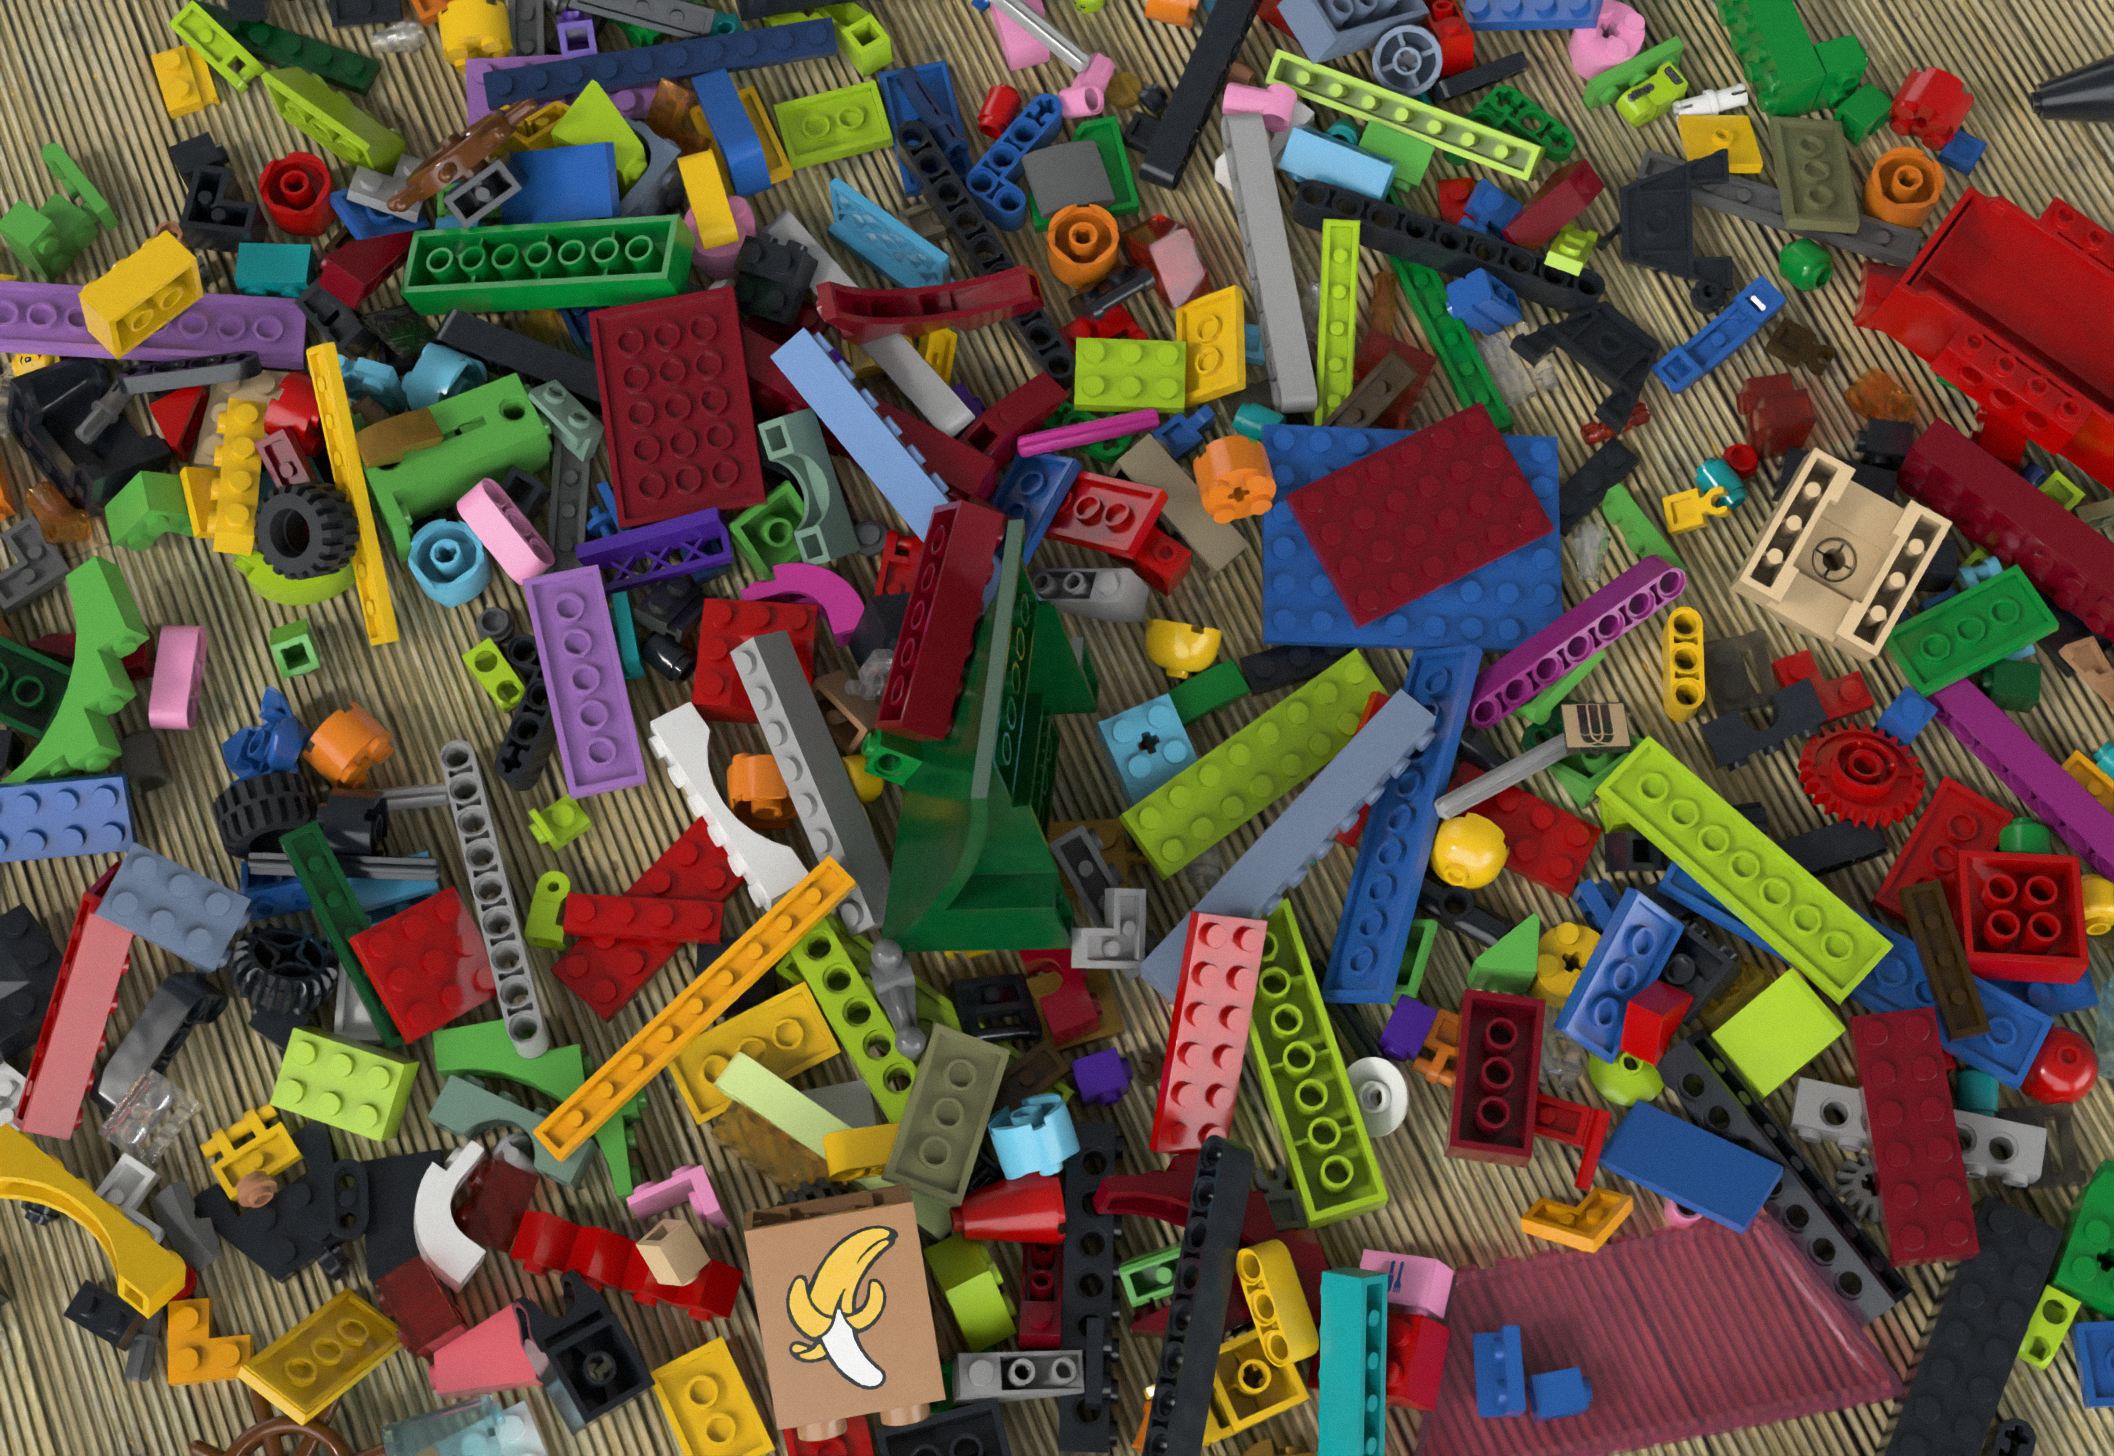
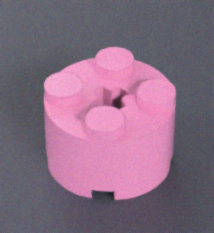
[1568,0,1645,80]
[684,194,757,279]

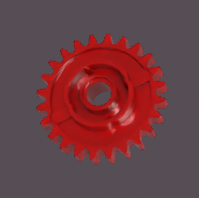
[1797,722,1926,829]

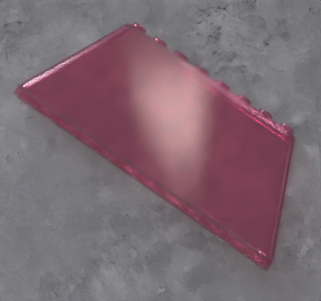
[1414,1214,1905,1456]

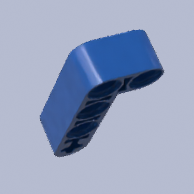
[691,67,772,198]
[966,93,1062,232]

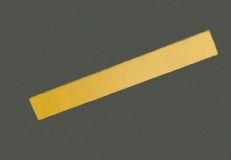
[306,342,400,646]

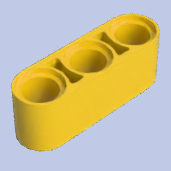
[677,149,739,250]
[1661,607,1705,723]
[822,1122,900,1182]
[1235,1239,1319,1367]

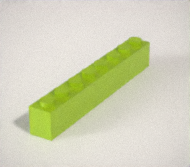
[1264,49,1546,182]

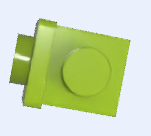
[528,793,593,852]

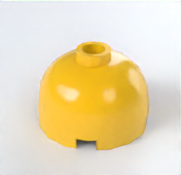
[1145,619,1222,679]
[1429,812,1510,890]

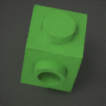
[270,618,321,679]

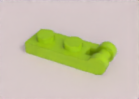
[168,0,266,94]
[1544,222,1599,277]

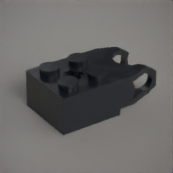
[511,1269,656,1436]

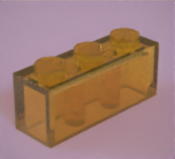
[710,1099,831,1192]

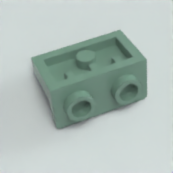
[528,379,604,462]

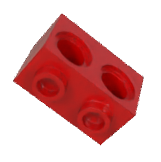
[1109,525,1192,597]

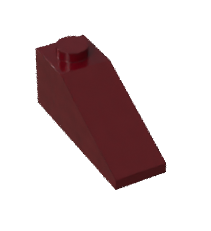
[1501,158,1605,251]
[318,229,417,310]

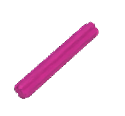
[1016,408,1160,457]

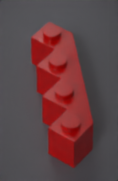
[509,1211,744,1323]

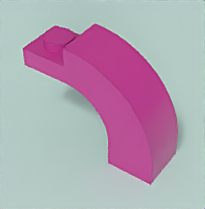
[740,563,865,649]

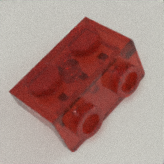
[454,1159,539,1253]

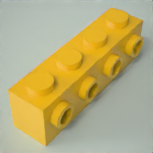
[207,398,267,556]

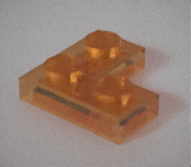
[645,77,712,157]

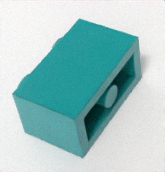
[234,243,318,299]

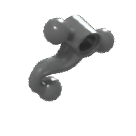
[869,939,926,1061]

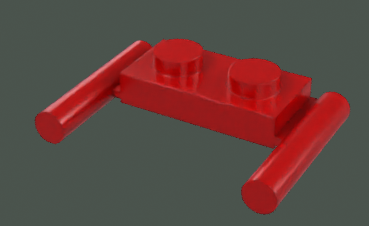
[1533,1093,1612,1191]

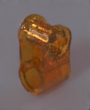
[1843,367,1918,423]

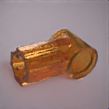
[25,481,92,545]

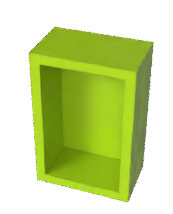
[269,1025,420,1142]

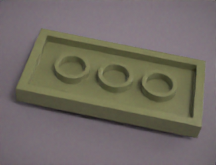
[1768,116,1860,234]
[881,1023,1011,1207]

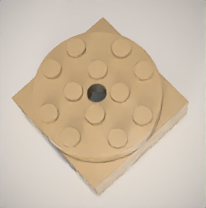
[1729,447,1953,663]

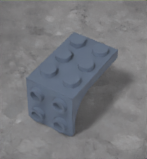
[606,117,686,219]
[94,842,251,976]

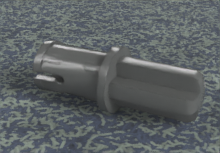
[75,380,136,445]
[124,1304,166,1382]

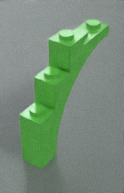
[0,555,150,784]
[432,1019,648,1204]

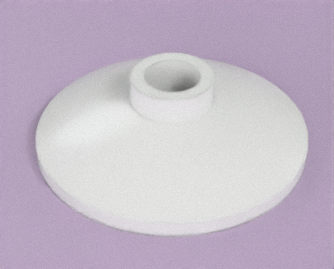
[1346,1057,1409,1138]

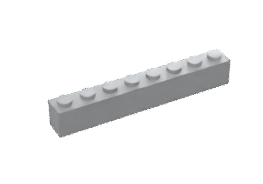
[730,630,890,937]

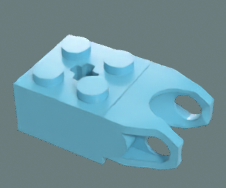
[1094,693,1198,808]

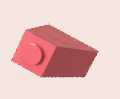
[428,1297,543,1400]

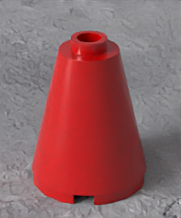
[949,1171,1066,1244]

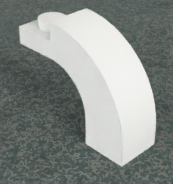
[414,1140,486,1293]

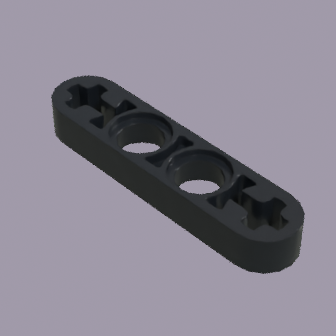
[116,351,262,395]

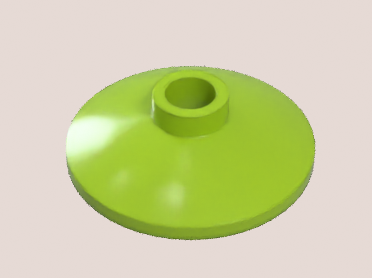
[1588,1050,1665,1107]

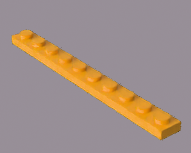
[532,855,858,1164]

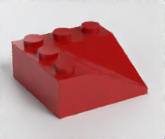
[692,598,821,724]
[1953,850,2089,984]

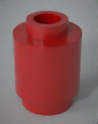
[977,84,1022,140]

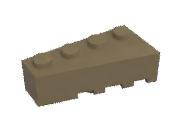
[1107,433,1249,581]

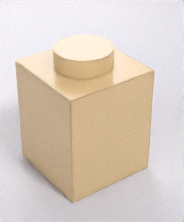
[636,1219,710,1286]

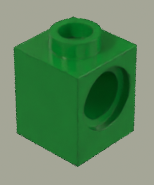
[1833,82,1893,147]
[861,729,923,786]

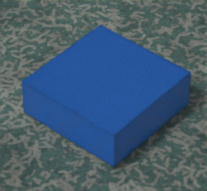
[1937,130,1987,176]

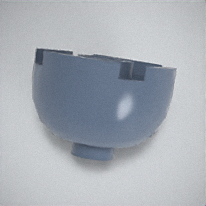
[1372,24,1443,97]

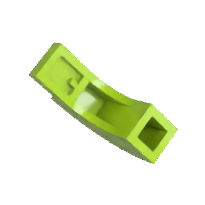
[231,548,356,606]

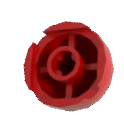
[2019,1026,2099,1108]

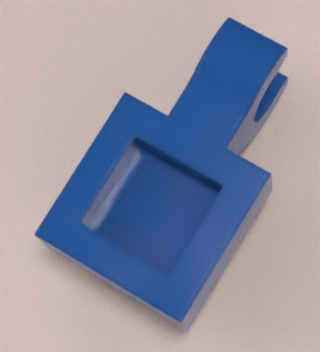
[1152,405,1216,463]

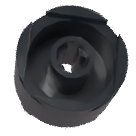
[316,787,388,856]

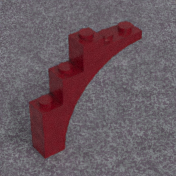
[816,265,1045,345]
[1092,1153,1330,1337]

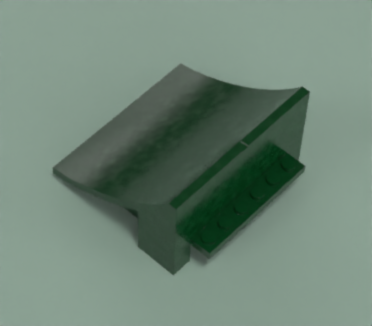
[881,519,1100,952]

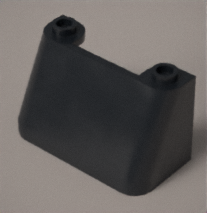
[7,357,172,522]

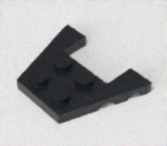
[1618,149,1733,291]
[1510,301,1661,435]
[193,1120,350,1284]

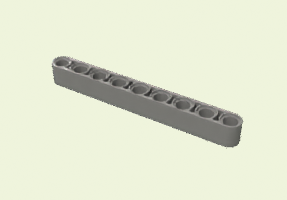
[1221,112,1317,414]
[760,208,975,438]
[440,740,550,1059]

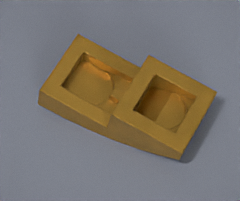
[355,407,443,468]

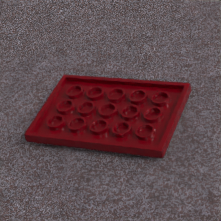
[588,286,768,531]
[1284,401,1555,630]

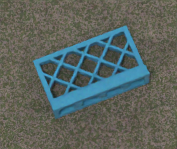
[827,177,957,288]

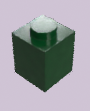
[1978,659,2041,713]

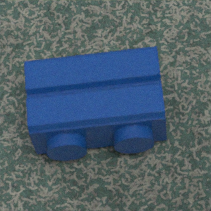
[1446,267,1523,337]

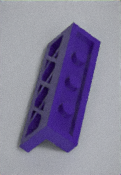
[575,507,735,596]

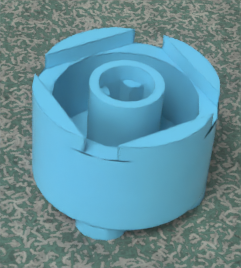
[402,343,487,411]
[408,519,492,608]
[987,1093,1080,1180]

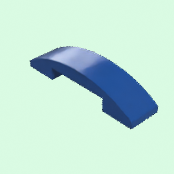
[1651,275,1787,396]

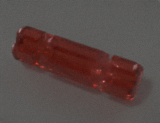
[1580,402,1651,445]

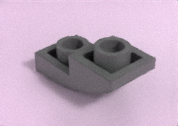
[153,1181,220,1271]

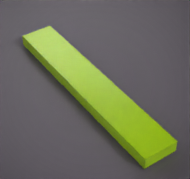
[1314,219,1360,426]

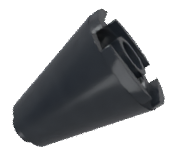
[2030,54,2114,123]

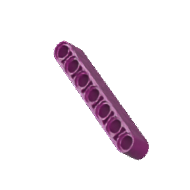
[1466,554,1687,729]
[1925,677,2114,882]

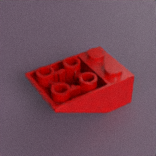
[1306,1312,1451,1411]

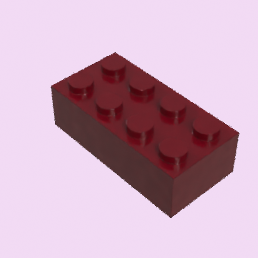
[1444,989,1546,1168]

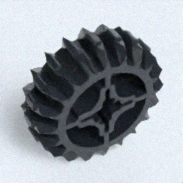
[229,923,339,1016]

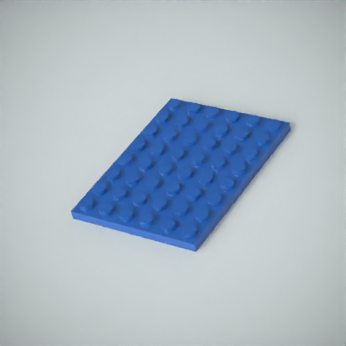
[1261,424,1562,654]

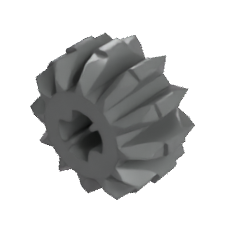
[1833,1153,1881,1224]

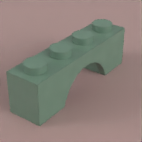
[758,407,860,565]
[428,1074,599,1191]

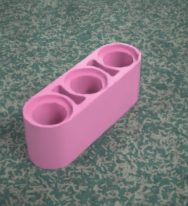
[457,478,555,586]
[148,625,207,730]

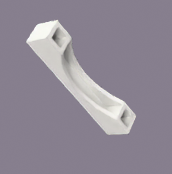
[648,701,809,912]

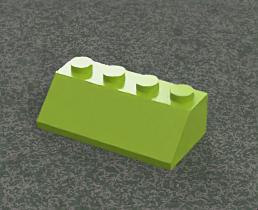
[261,67,409,176]

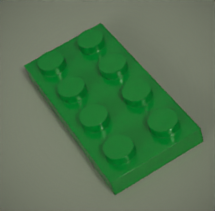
[1884,564,2059,698]

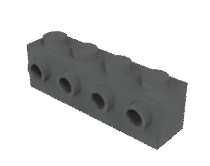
[1048,824,1161,981]

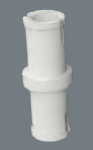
[1673,83,1748,122]

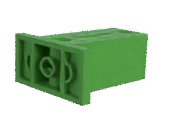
[348,373,553,563]

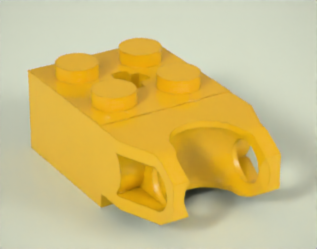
[1143,1329,1310,1447]

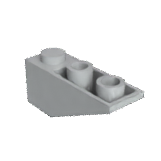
[1030,568,1150,622]
[951,1350,1085,1404]

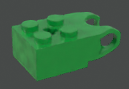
[2044,1158,2114,1321]

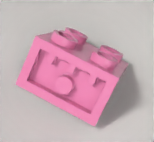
[626,1164,730,1231]

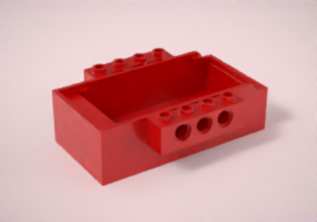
[1869,186,2114,492]

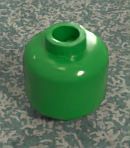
[1778,238,1834,292]
[1998,817,2052,855]

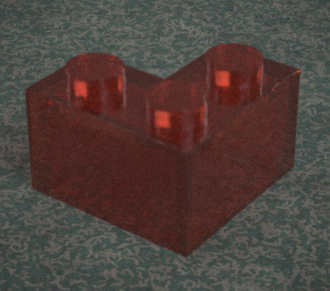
[1122,214,1211,310]
[1354,328,1437,430]
[1736,373,1816,460]
[376,1254,471,1364]

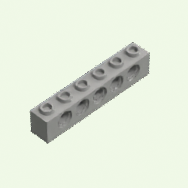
[1787,1077,2048,1187]

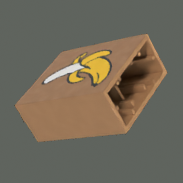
[744,1183,946,1441]

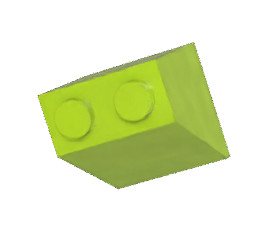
[551,80,648,202]
[1710,967,1847,1102]

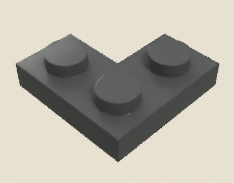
[0,514,72,615]

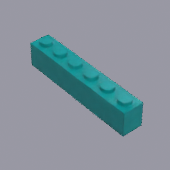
[1317,1267,1388,1456]

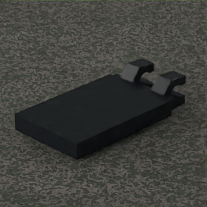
[360,1149,445,1314]

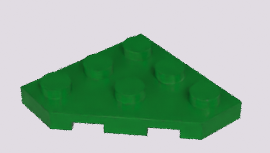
[1028,115,1140,233]

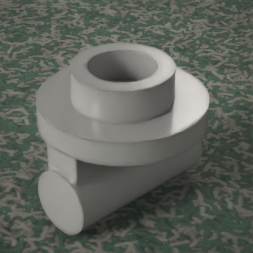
[493,1132,536,1175]

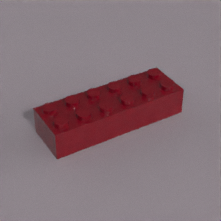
[874,500,1004,741]
[1847,1007,1980,1268]

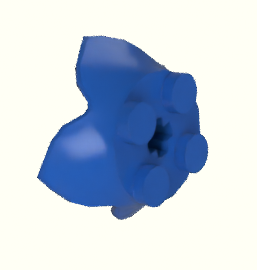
[221,686,311,789]

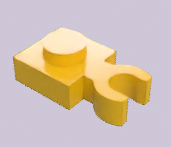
[1662,487,1732,536]

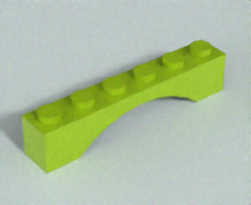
[810,2,893,79]

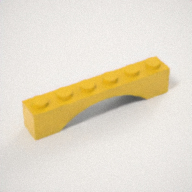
[0,1123,186,1319]

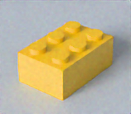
[78,230,204,360]

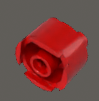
[1889,67,1974,151]
[259,152,338,237]
[264,370,349,458]

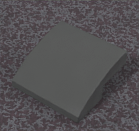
[1021,140,1115,219]

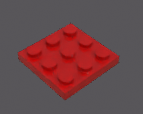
[349,885,498,1045]

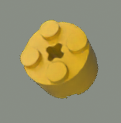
[438,0,513,74]
[1531,922,1601,1012]

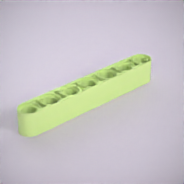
[714,1051,956,1242]

